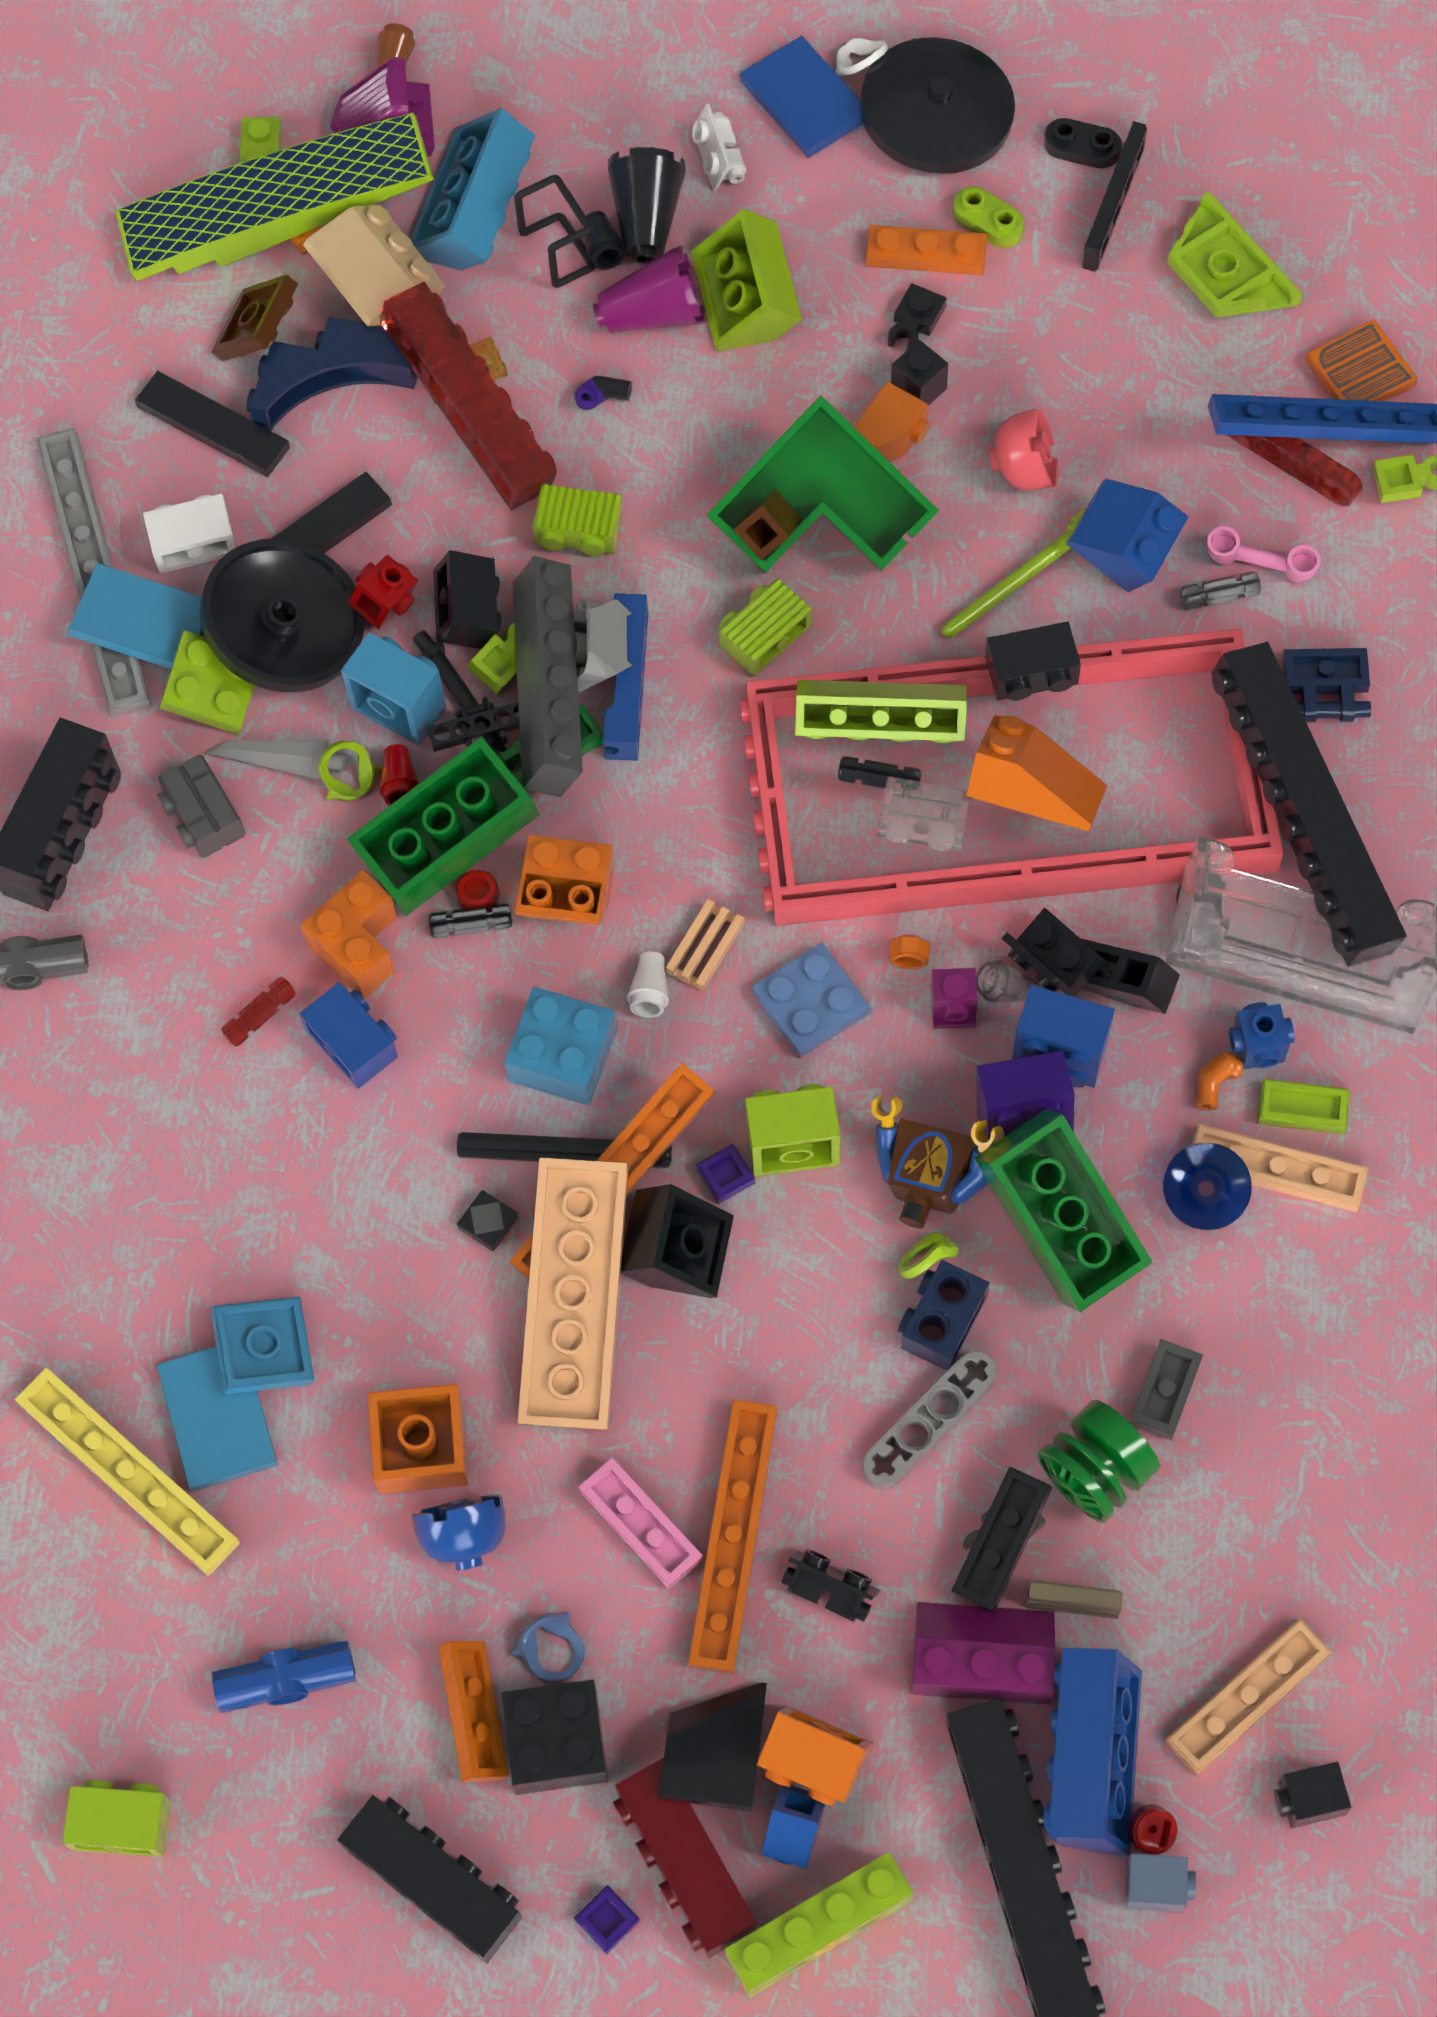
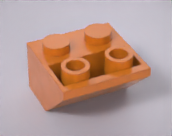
[515,835,615,925]

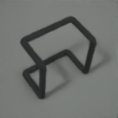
[514,175,596,288]

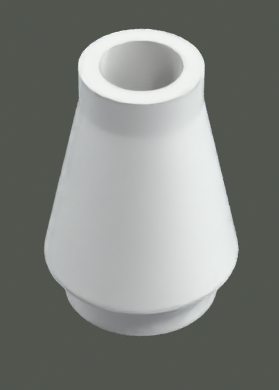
[626,951,669,1018]

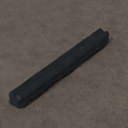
[457,1132,672,1168]

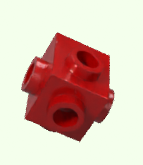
[348,554,419,630]

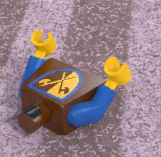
[871,1095,1004,1229]

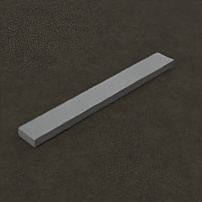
[36,428,151,717]

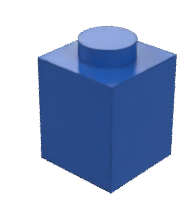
[761,1785,826,1869]

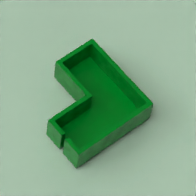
[706,395,939,573]

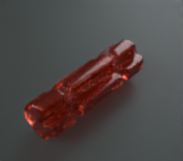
[221,977,296,1046]

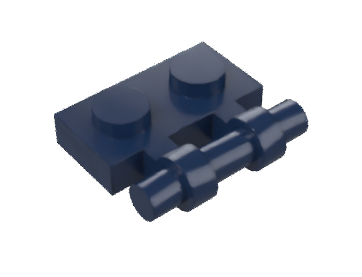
[1282,648,1371,723]

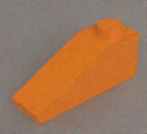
[853,382,930,462]

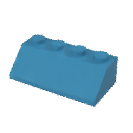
[410,108,535,271]

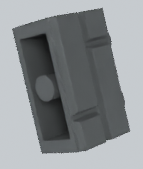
[157,755,246,858]

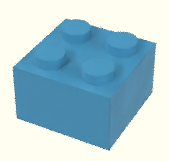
[341,632,447,746]
[504,986,617,1106]

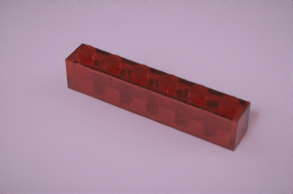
[379,281,557,511]

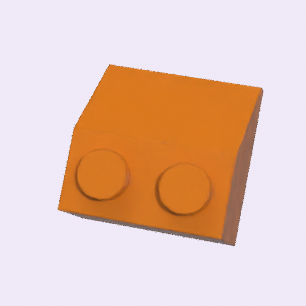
[757,1706,874,1806]

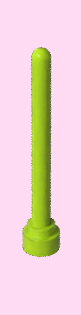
[941,508,1086,638]

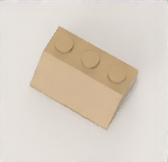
[303,204,445,327]

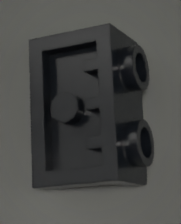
[1001,907,1106,997]

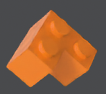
[300,870,397,999]

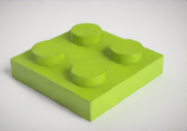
[159,630,254,735]

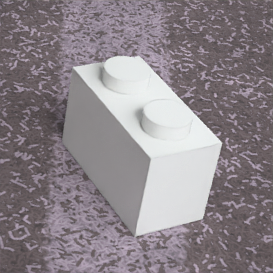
[143,493,236,574]

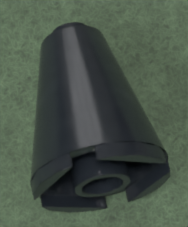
[608,147,686,264]

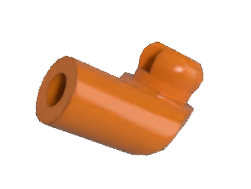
[1196,1052,1244,1111]

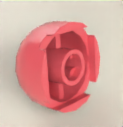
[989,408,1059,491]

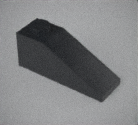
[1035,939,1180,1014]

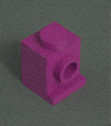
[931,968,978,1029]

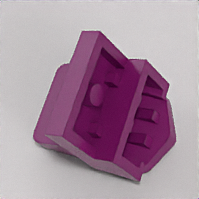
[330,58,435,157]

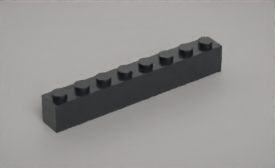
[1211,641,1407,967]
[945,1698,1106,2017]

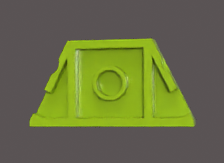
[1167,191,1303,318]

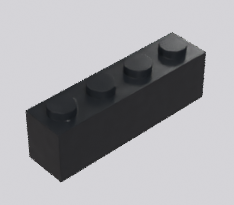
[337,1795,522,1964]

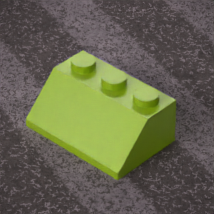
[691,209,803,351]

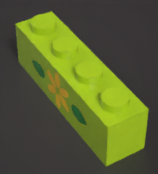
[725,1851,914,1998]

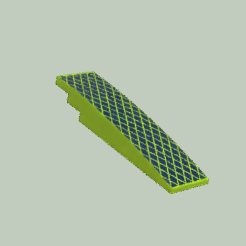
[115,113,434,281]

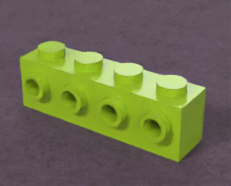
[795,680,967,743]

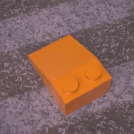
[966,714,1107,832]

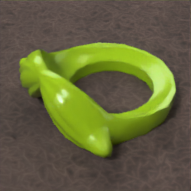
[318,740,382,801]
[897,1232,959,1279]

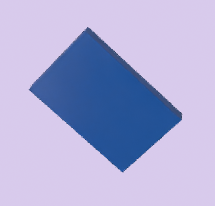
[740,36,863,158]

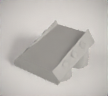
[574,599,633,693]

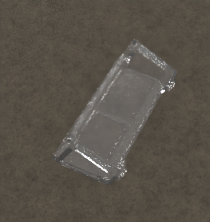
[1166,836,1437,1034]

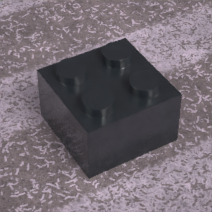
[502,1679,608,1795]

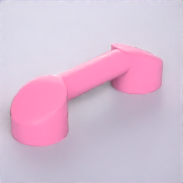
[1206,526,1321,582]

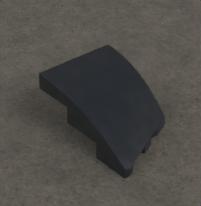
[658,1683,767,1812]

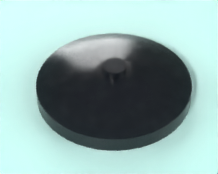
[860,37,1015,174]
[199,539,365,693]

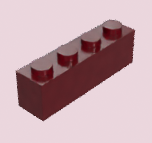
[612,1757,758,1959]

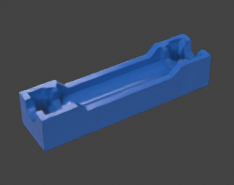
[603,593,649,761]

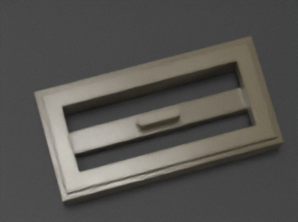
[1027,1581,1123,1619]

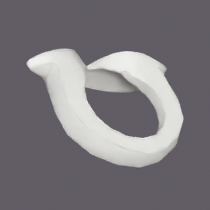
[834,38,888,76]

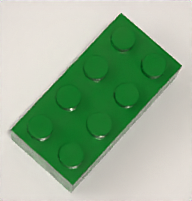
[347,736,540,916]
[974,1109,1153,1312]

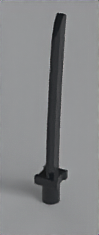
[413,630,507,756]

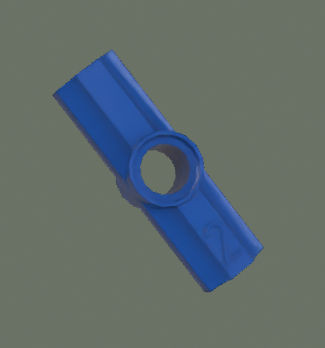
[212,1641,356,1713]

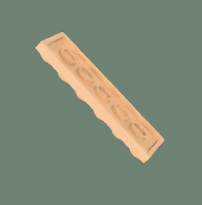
[518,1158,629,1431]

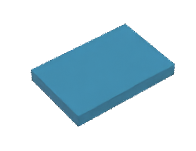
[68,563,203,669]
[156,1346,278,1492]

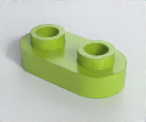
[953,186,1025,248]

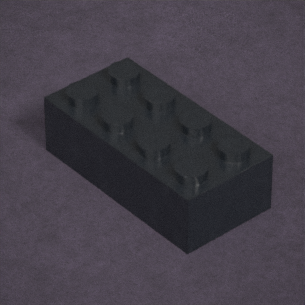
[0,717,121,911]

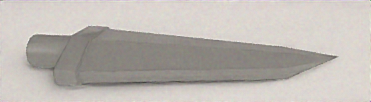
[205,739,347,781]

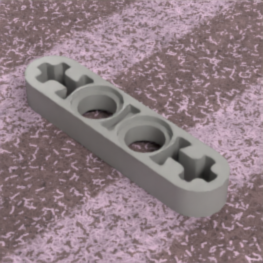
[863,1351,996,1490]

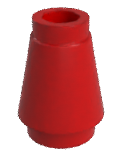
[379,744,419,806]

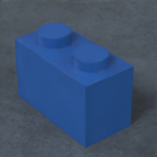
[299,982,398,1089]

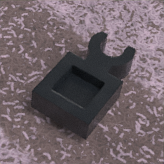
[888,283,947,350]

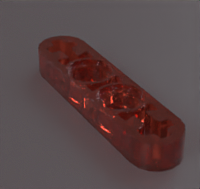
[1228,435,1363,507]

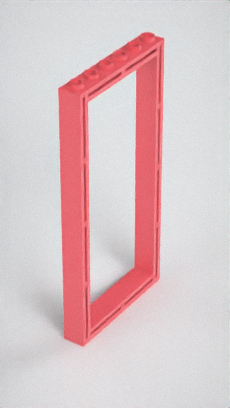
[739,628,1283,926]

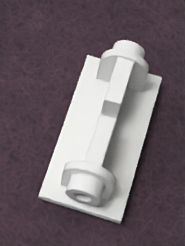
[692,104,746,191]

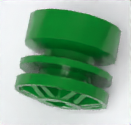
[1037,1400,1160,1523]

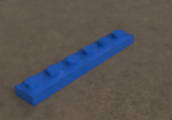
[1207,394,1437,443]

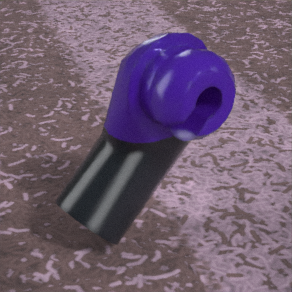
[574,376,632,410]

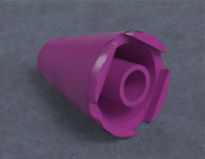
[593,245,707,332]

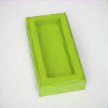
[1258,1078,1350,1135]

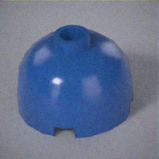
[412,1494,506,1571]

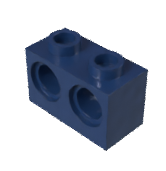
[898,1259,990,1371]

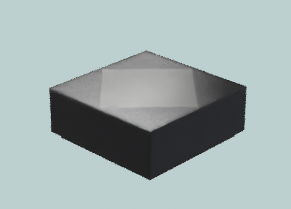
[457,1190,519,1252]

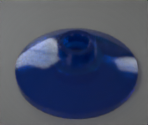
[1163,1143,1252,1230]

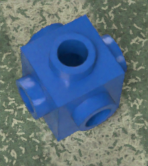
[1229,1002,1295,1069]

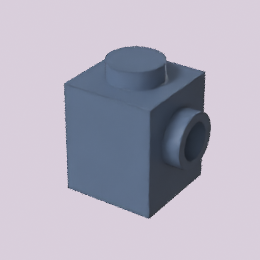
[1126,1853,1196,1913]

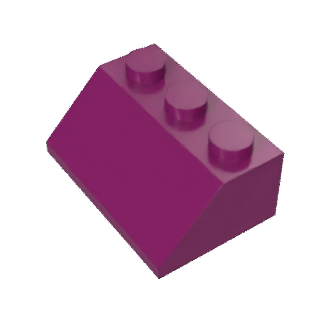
[912,1602,1055,1705]

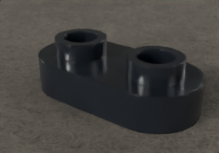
[1044,118,1122,169]

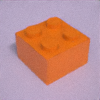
[368,1384,469,1494]

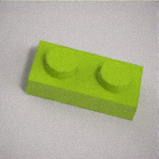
[240,116,282,163]

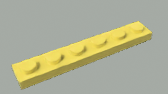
[15,1367,240,1577]

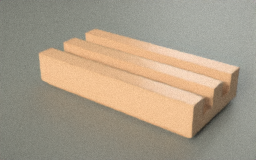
[666,899,745,992]

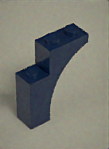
[247,317,425,431]

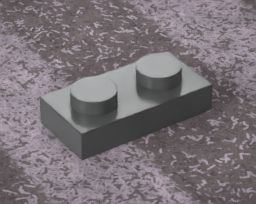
[1130,1339,1203,1440]

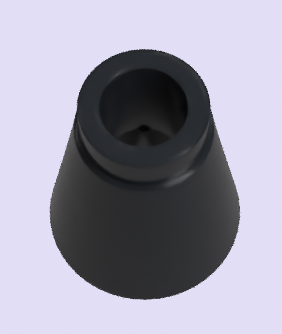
[585,211,625,270]

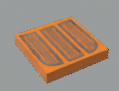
[1305,319,1418,401]

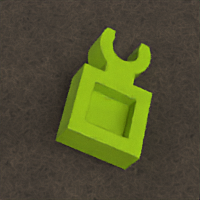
[1372,454,1437,503]
[466,622,517,694]

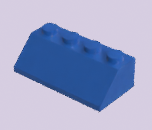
[1044,1648,1142,1857]

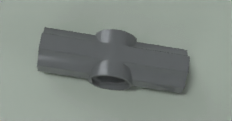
[0,934,89,990]

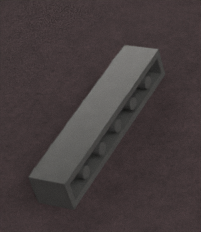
[513,556,583,797]

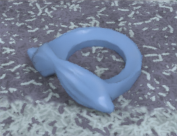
[511,1612,585,1682]

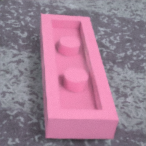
[578,1458,703,1590]

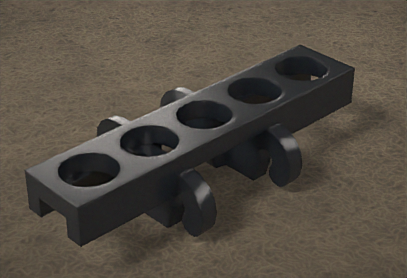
[427,697,520,752]

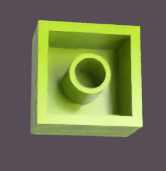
[745,1084,840,1177]

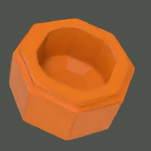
[889,935,930,970]

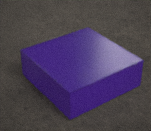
[695,1143,755,1204]
[573,1885,641,1955]

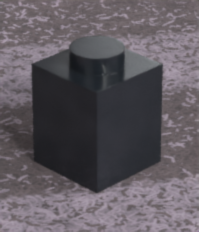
[891,339,949,406]
[1274,1761,1352,1828]

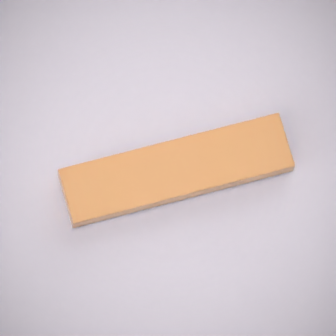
[1186,1123,1369,1212]
[1164,1618,1332,1777]

